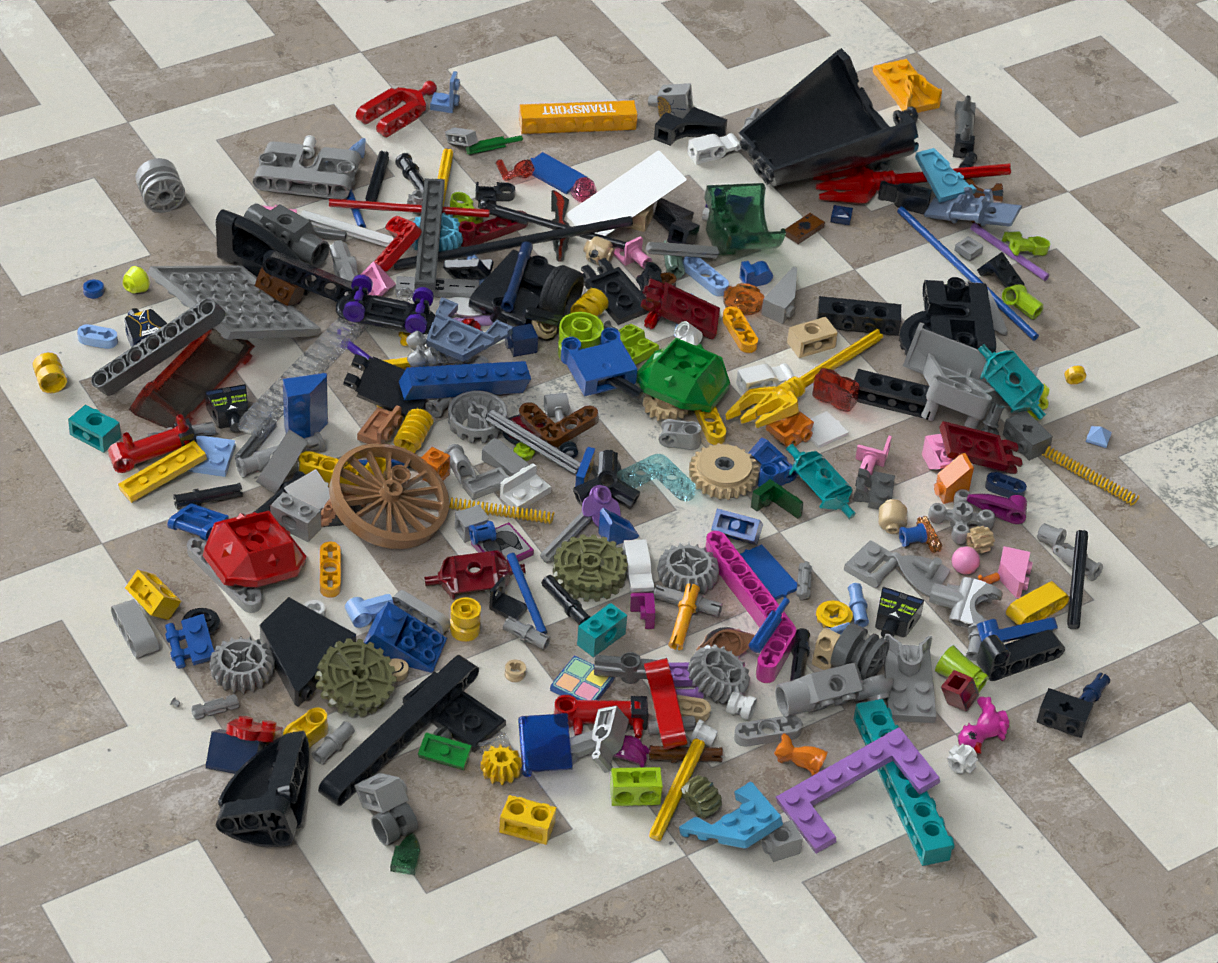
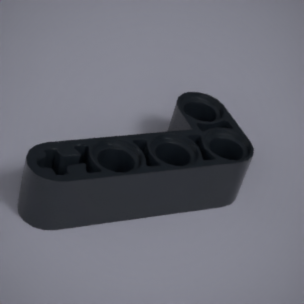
[977,630,1065,681]

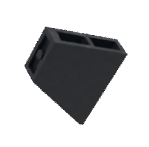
[259,597,356,707]

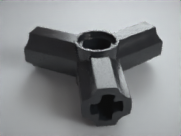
[573,450,640,509]

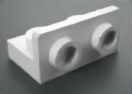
[500,463,551,512]

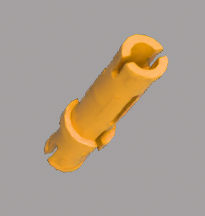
[668,583,700,650]

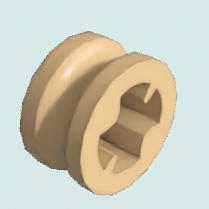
[504,659,526,682]

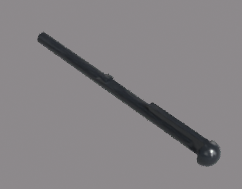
[479,198,627,250]

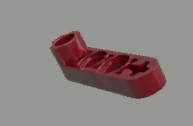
[458,210,528,247]

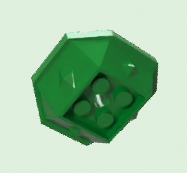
[636,338,730,412]

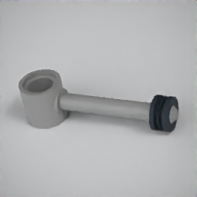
[544,393,578,458]

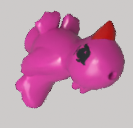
[958,697,1009,754]

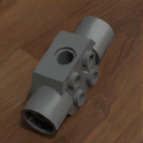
[244,203,330,267]

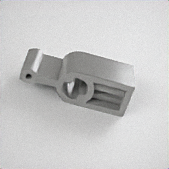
[592,706,628,773]

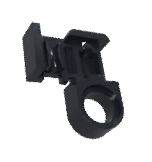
[475,182,515,208]

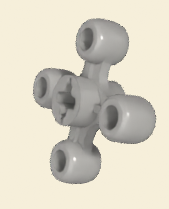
[406,331,448,367]
[928,489,995,544]

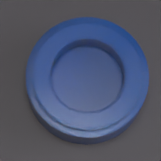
[83,279,104,299]

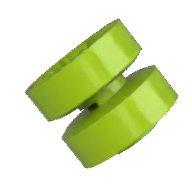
[558,312,604,360]

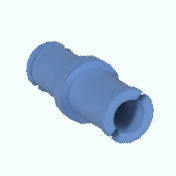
[848,583,869,627]

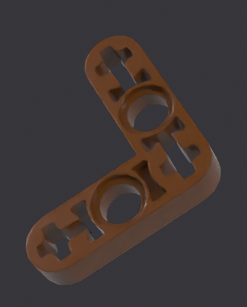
[519,402,599,448]

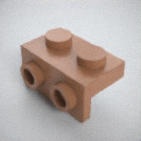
[357,405,403,444]

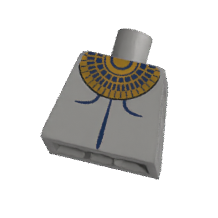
[648,83,694,118]

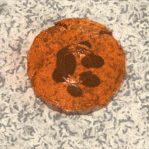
[723,283,764,316]

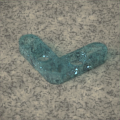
[617,454,696,501]

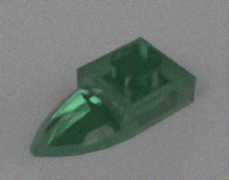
[390,833,420,875]

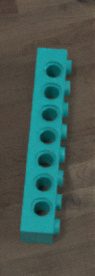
[853,699,954,866]

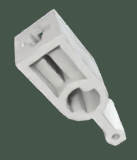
[687,133,742,165]
[736,363,795,395]
[623,539,654,592]

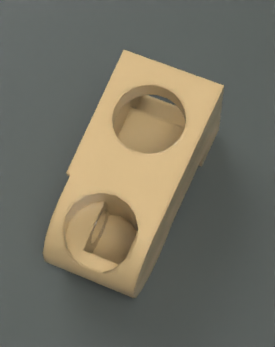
[812,627,841,670]

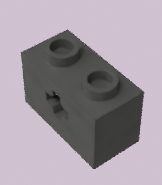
[1003,411,1053,461]

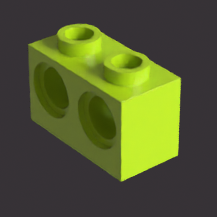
[610,767,663,806]

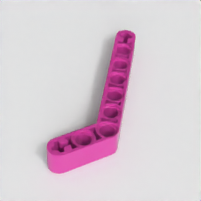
[705,531,796,683]

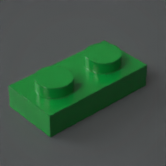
[418,732,472,771]

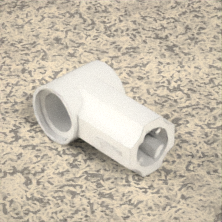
[675,321,702,345]

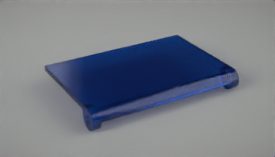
[518,713,573,777]

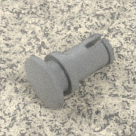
[966,624,981,661]

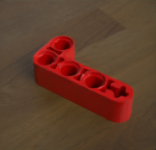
[644,658,688,750]

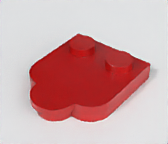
[226,716,283,742]

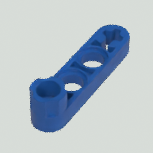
[976,617,1058,643]

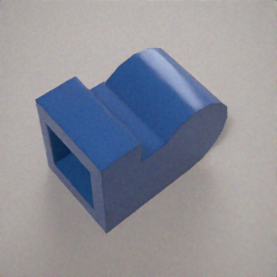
[739,261,773,289]

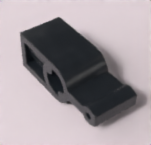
[878,181,932,215]

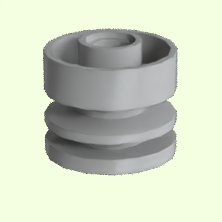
[135,158,185,213]

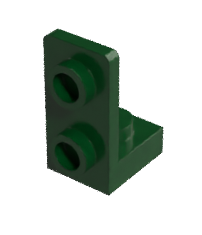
[751,479,803,519]

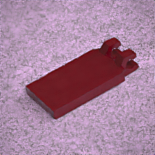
[641,279,720,340]
[939,421,1023,474]

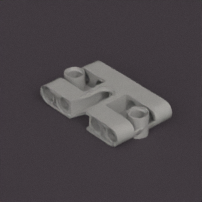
[252,141,361,199]

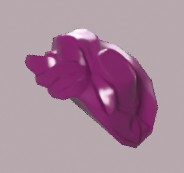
[613,735,650,768]

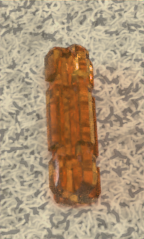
[916,516,943,553]

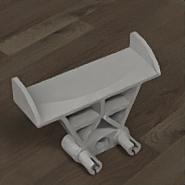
[903,322,1039,429]

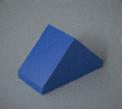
[598,508,639,545]

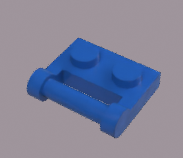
[167,503,229,541]

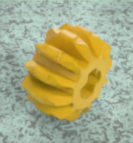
[480,743,522,785]

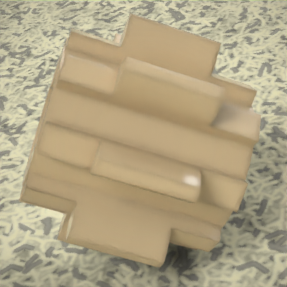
[966,526,995,554]

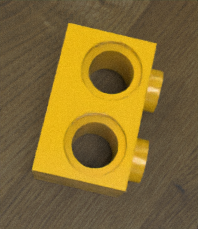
[125,570,182,620]
[499,795,556,845]

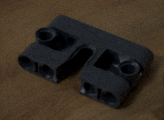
[468,249,556,326]
[922,277,996,353]

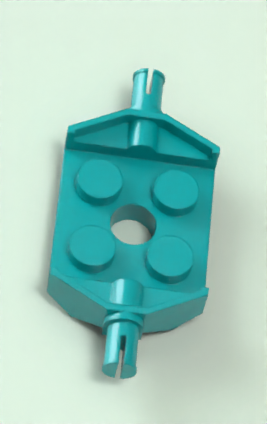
[978,344,1047,420]
[786,444,856,519]

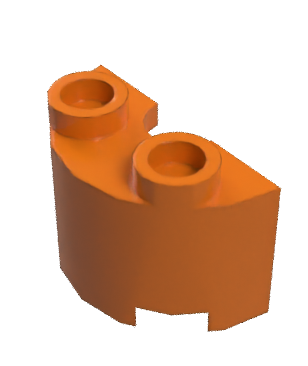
[766,411,814,447]

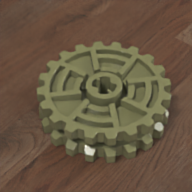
[553,534,628,602]
[315,638,396,717]

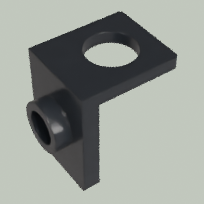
[489,577,527,620]

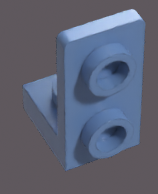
[430,71,460,113]

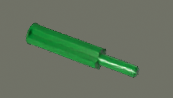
[465,135,523,155]

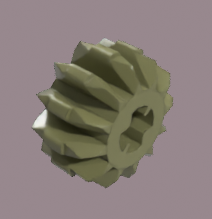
[681,775,722,819]

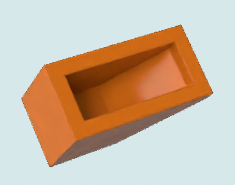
[934,453,974,504]

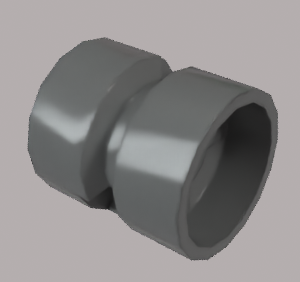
[371,802,418,846]

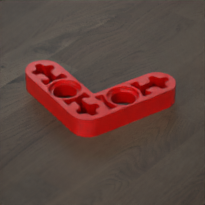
[374,216,422,272]

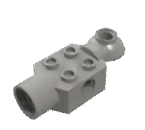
[775,663,894,717]

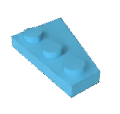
[915,148,976,203]

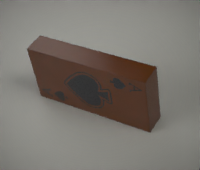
[783,213,825,244]

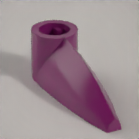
[967,494,1027,524]

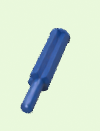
[748,598,790,653]

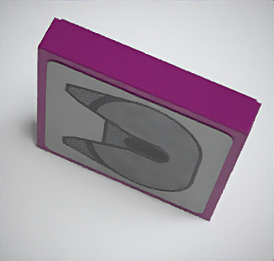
[471,522,534,562]

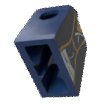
[124,308,167,348]

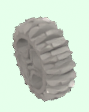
[657,543,719,594]
[209,636,275,694]
[687,644,750,704]

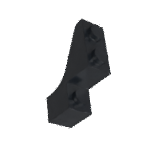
[654,107,728,146]
[653,198,700,245]

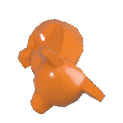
[774,733,828,776]

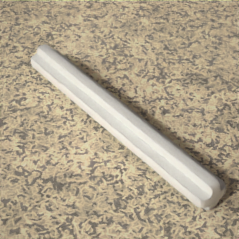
[300,210,394,247]

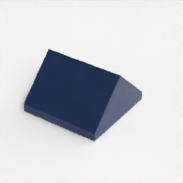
[205,729,266,774]

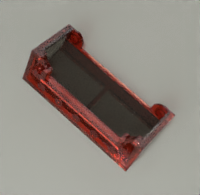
[129,328,255,429]

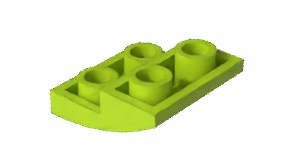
[618,324,659,365]

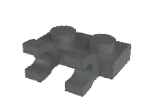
[853,468,895,510]

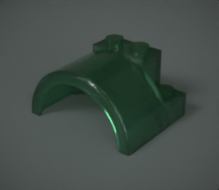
[704,183,786,255]

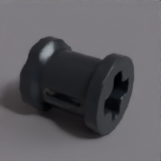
[893,106,918,125]

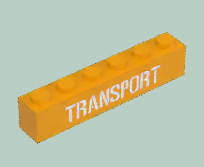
[519,100,637,134]

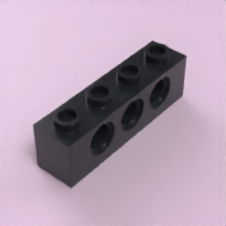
[817,296,902,336]
[850,369,931,420]

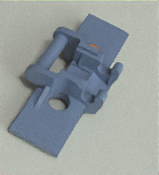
[924,187,1022,227]

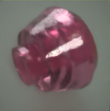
[571,177,598,203]

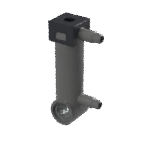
[953,95,976,158]

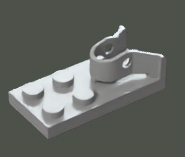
[883,634,936,723]

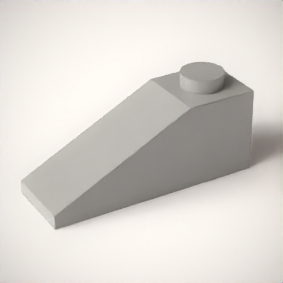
[761,266,797,324]

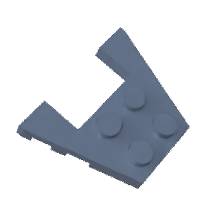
[426,297,513,362]

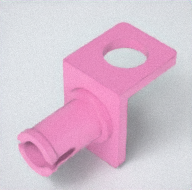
[614,237,652,269]
[856,435,892,475]

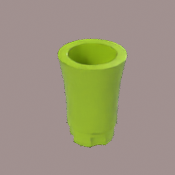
[935,645,989,692]

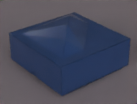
[830,205,853,226]

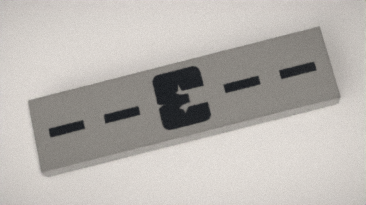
[395,276,479,298]

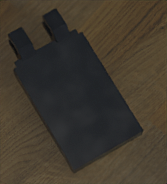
[581,258,649,325]
[343,354,426,417]

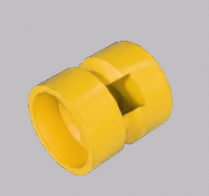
[570,288,609,317]
[32,352,67,393]
[450,597,481,642]

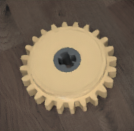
[689,443,759,500]

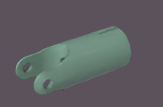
[663,240,685,279]

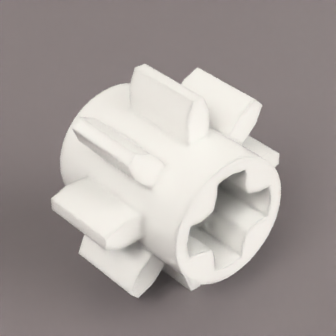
[947,744,978,774]

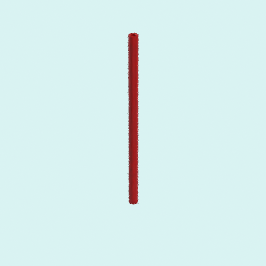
[329,199,490,218]

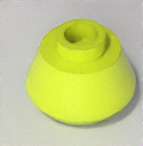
[122,266,150,293]

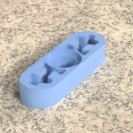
[683,257,729,296]

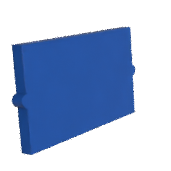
[522,152,587,195]
[740,544,797,600]

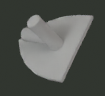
[896,555,951,597]

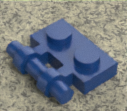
[165,614,215,669]

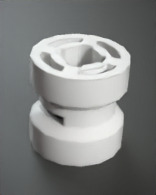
[726,691,757,720]

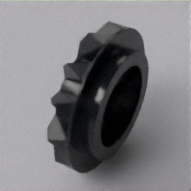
[182,608,220,635]

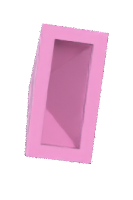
[360,261,396,296]

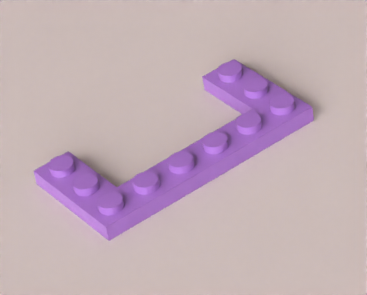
[776,727,940,854]

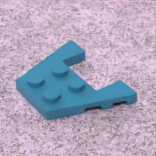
[679,782,783,849]

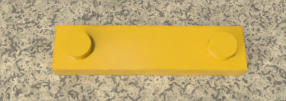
[118,440,207,503]

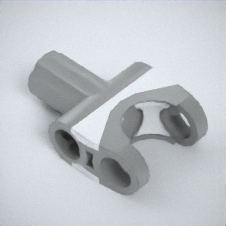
[929,577,1003,629]

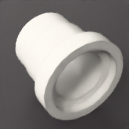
[690,719,718,747]

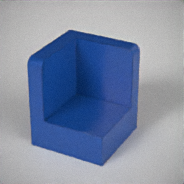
[748,437,783,465]

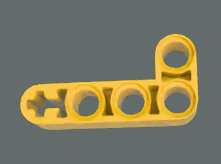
[298,451,386,496]

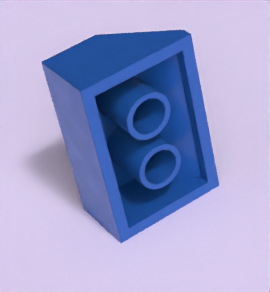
[283,373,328,439]

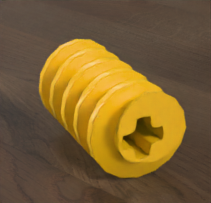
[394,408,434,454]

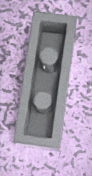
[445,127,478,147]

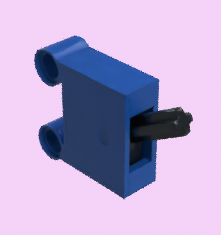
[560,328,643,400]

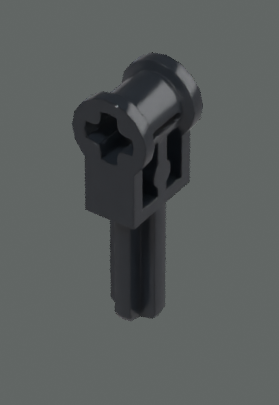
[636,262,662,302]

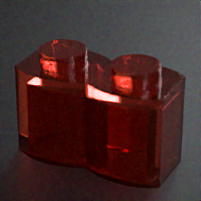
[812,368,859,412]

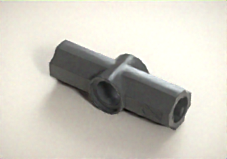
[594,652,656,684]

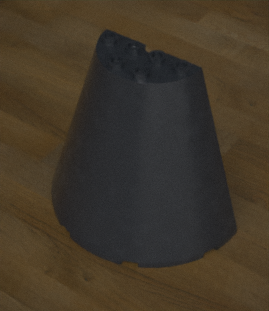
[739,48,919,186]

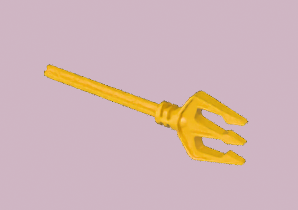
[725,329,883,428]

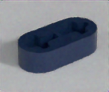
[985,472,1027,498]

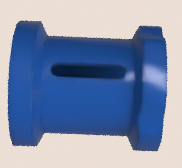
[468,521,496,545]
[899,523,927,547]

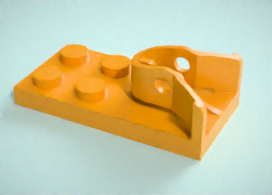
[873,59,942,113]

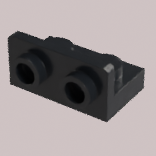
[443,258,494,280]

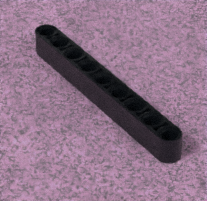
[318,655,480,806]

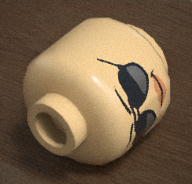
[583,236,615,266]

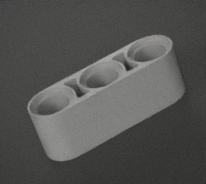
[256,429,308,494]
[111,599,159,658]

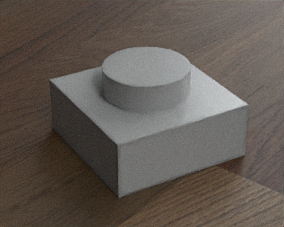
[954,236,983,260]

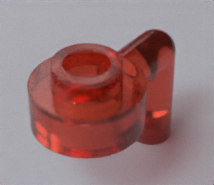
[495,159,535,181]

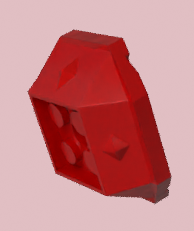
[203,511,307,587]

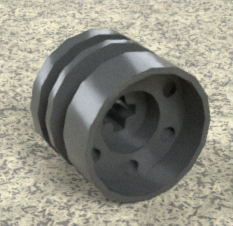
[830,623,890,681]

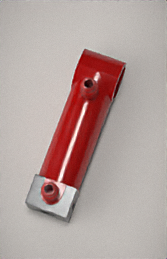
[108,414,198,473]
[553,695,648,738]

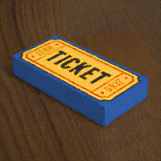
[575,447,595,487]

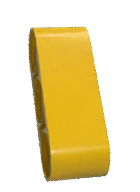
[1006,581,1070,625]

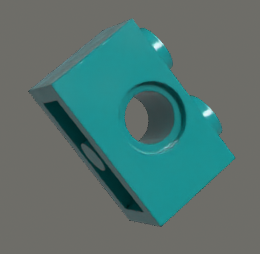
[68,404,121,453]
[577,603,627,658]

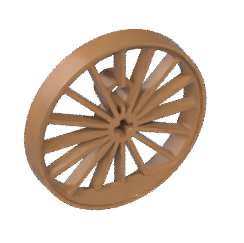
[329,444,449,549]

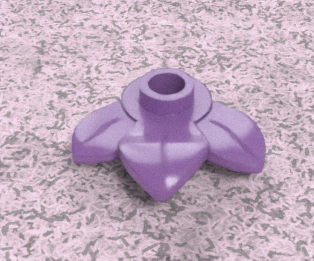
[582,485,621,527]

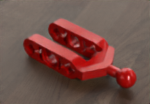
[355,80,437,137]

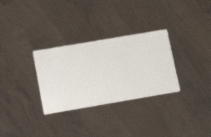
[566,150,687,241]

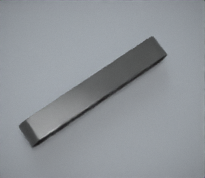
[91,298,225,396]

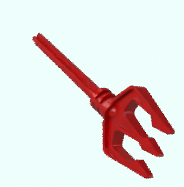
[813,163,1011,203]

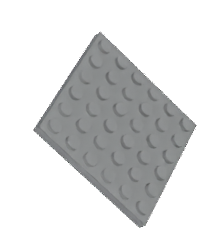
[148,265,321,340]

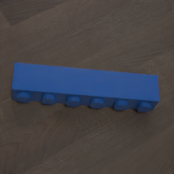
[399,361,531,400]

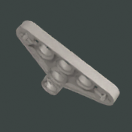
[187,537,262,613]

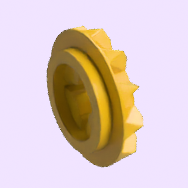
[816,600,853,628]

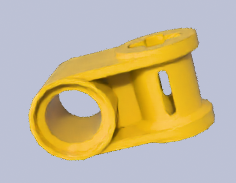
[283,707,329,749]

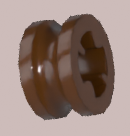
[661,272,677,287]

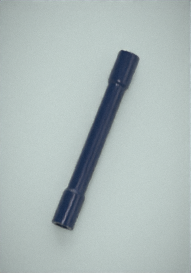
[501,242,533,312]

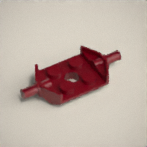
[424,550,526,600]

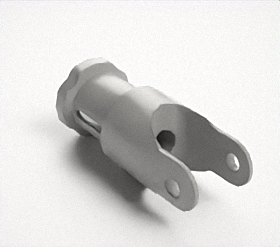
[445,444,476,484]
[1053,543,1103,581]

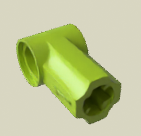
[1002,284,1044,320]

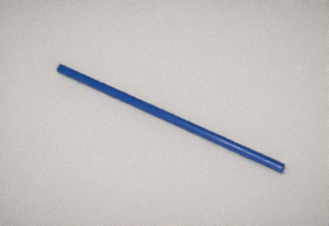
[897,207,1039,341]

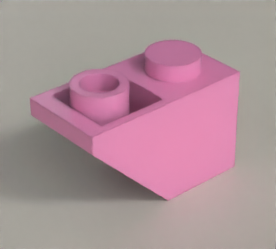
[922,434,954,469]
[998,546,1033,598]

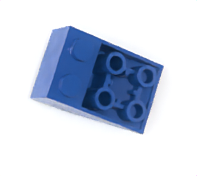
[364,601,447,673]

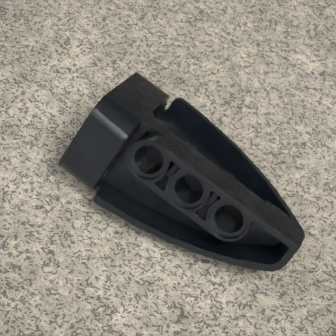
[216,209,312,296]
[216,730,309,847]

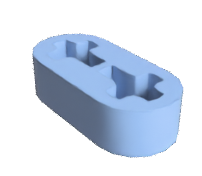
[77,324,118,349]

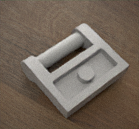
[844,540,901,588]

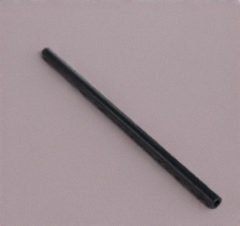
[394,216,633,270]

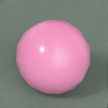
[951,546,980,575]

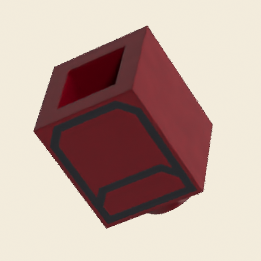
[941,670,979,712]

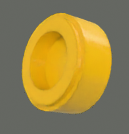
[1064,366,1087,385]

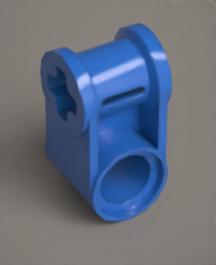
[757,455,799,487]

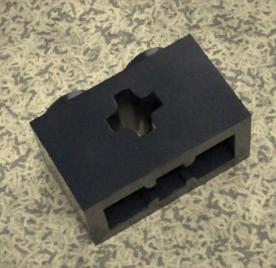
[1037,688,1094,738]

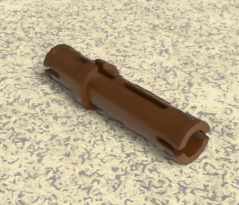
[649,745,723,763]

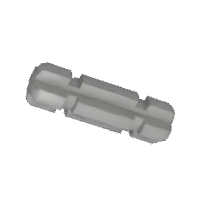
[796,561,812,600]
[191,694,239,719]

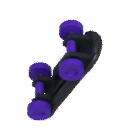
[335,275,435,334]

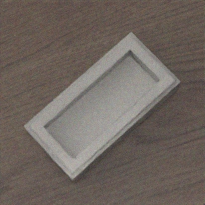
[462,467,509,500]

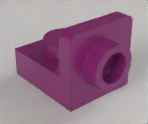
[630,593,655,629]

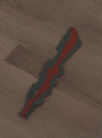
[551,190,569,262]

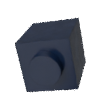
[505,324,538,357]

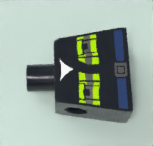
[205,384,249,432]
[875,587,924,638]

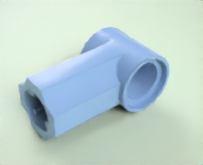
[345,594,394,628]

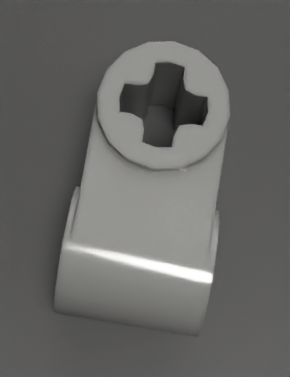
[658,419,701,450]

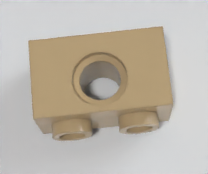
[787,317,838,358]

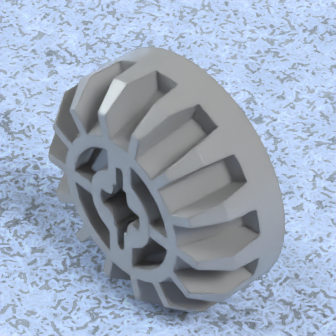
[448,391,507,443]

